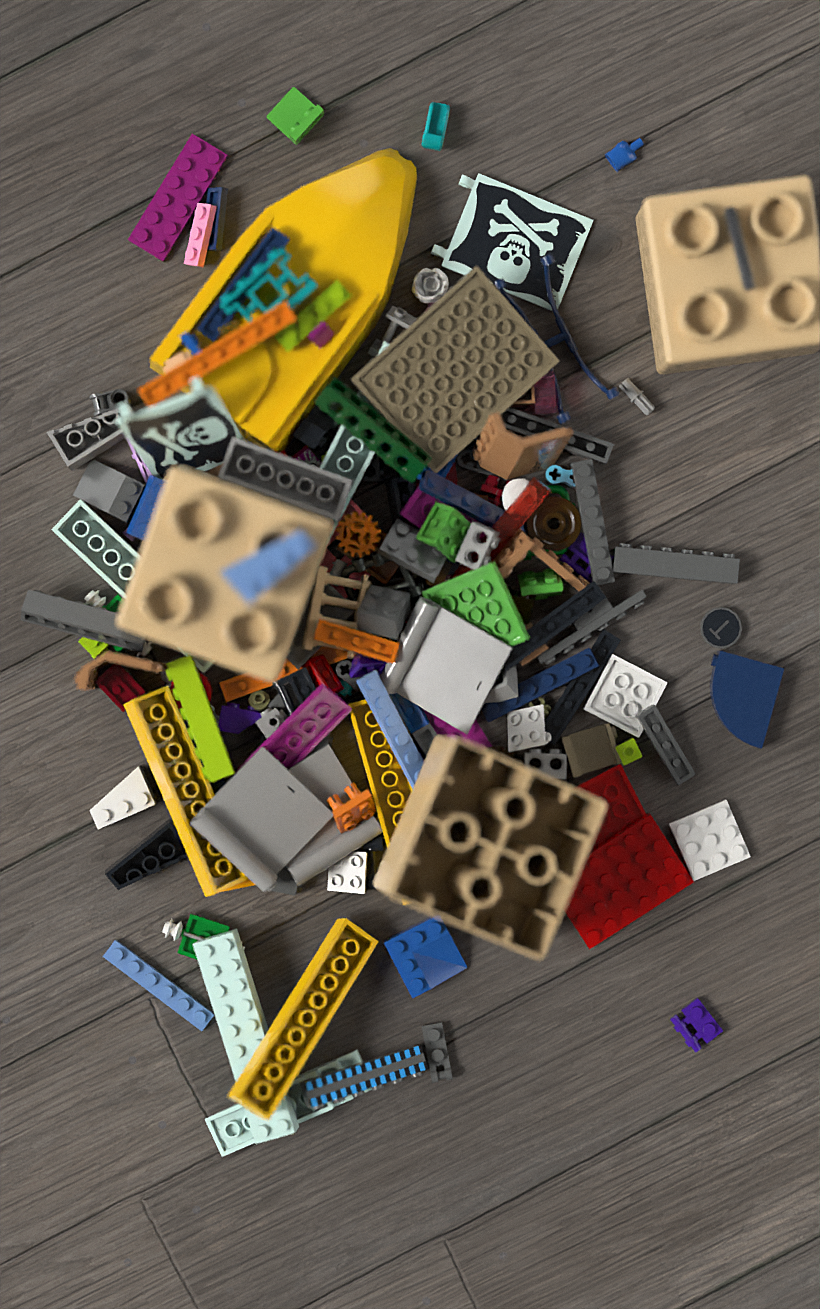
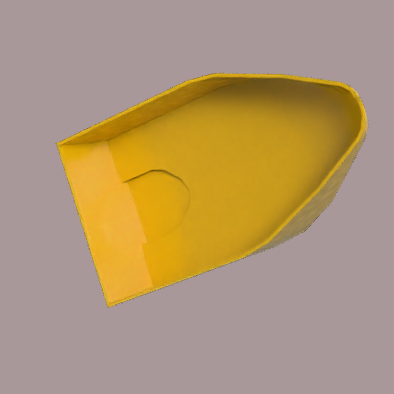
[150,148,417,454]

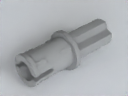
[619,378,655,415]

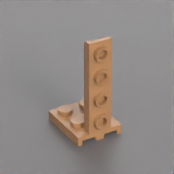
[490,527,589,591]

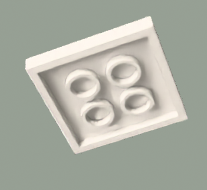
[583,654,667,738]
[669,799,751,881]

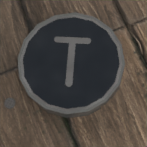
[700,607,742,649]

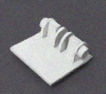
[507,704,551,752]
[327,851,368,894]

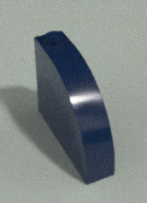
[710,651,784,749]

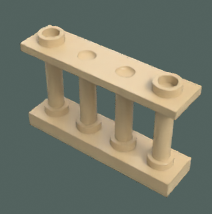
[302,566,371,658]

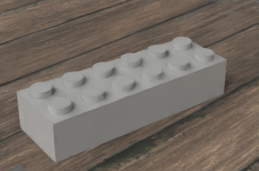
[218,437,353,521]

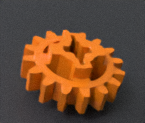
[335,511,381,558]

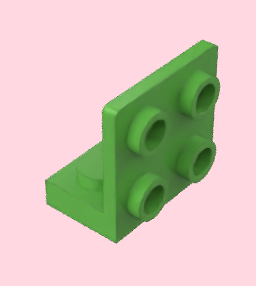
[267,87,324,145]
[416,502,471,563]

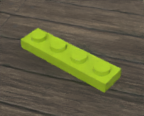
[274,280,351,352]

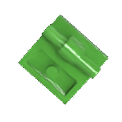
[518,569,563,600]

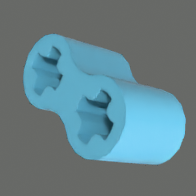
[545,465,575,488]

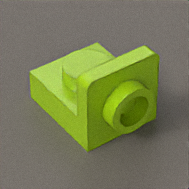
[78,637,110,659]
[615,737,643,765]

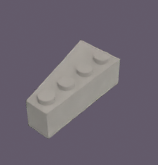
[47,407,134,471]

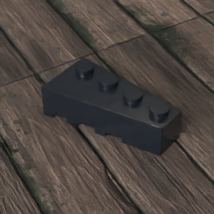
[105,818,188,890]

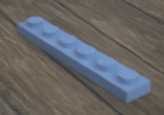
[356,670,424,789]
[103,940,215,1031]

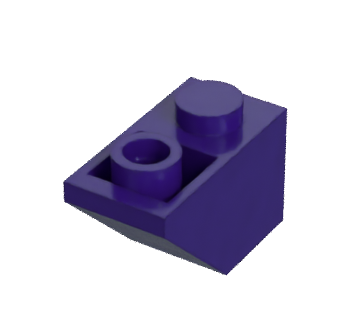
[218,702,262,734]

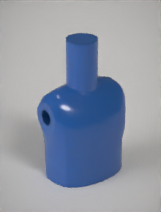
[605,138,644,172]

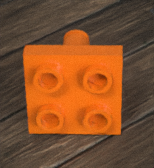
[327,783,376,834]

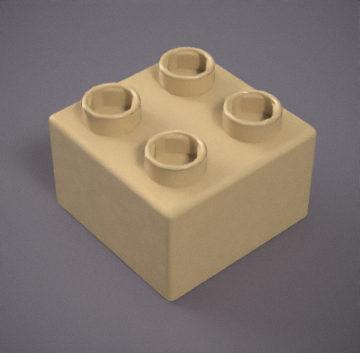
[636,176,820,375]
[116,465,334,682]
[374,735,607,959]

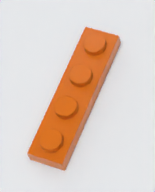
[313,619,399,664]

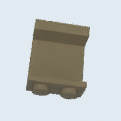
[561,723,622,778]

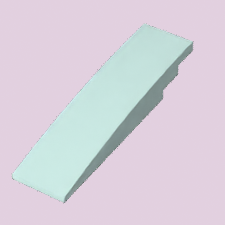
[205,1050,372,1157]

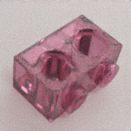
[534,370,557,414]

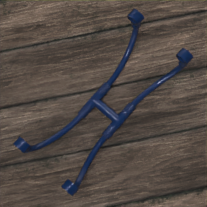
[492,254,620,424]

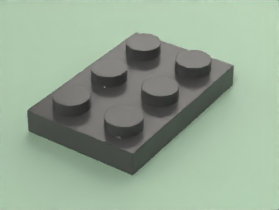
[378,519,447,582]

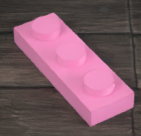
[184,203,217,268]

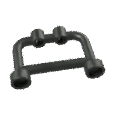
[341,550,423,616]

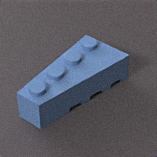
[220,529,316,605]

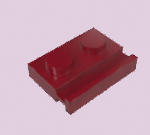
[95,662,145,713]

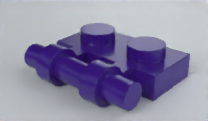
[559,532,614,584]
[670,998,723,1052]

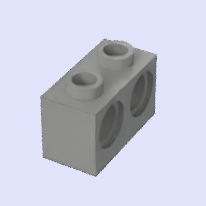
[455,522,500,569]
[524,749,567,779]

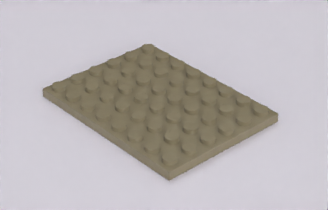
[351,266,559,473]

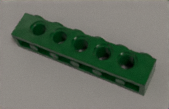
[314,377,433,482]

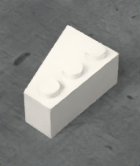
[90,765,157,829]

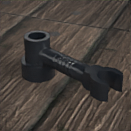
[362,834,384,890]

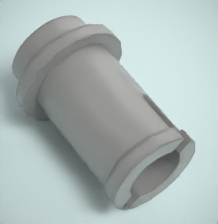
[330,559,348,587]

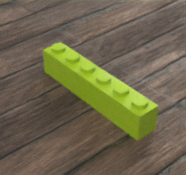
[165,655,236,782]

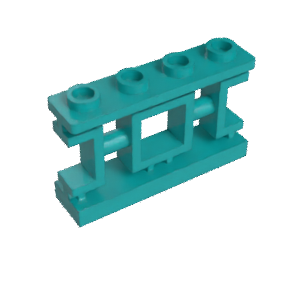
[219,247,318,322]

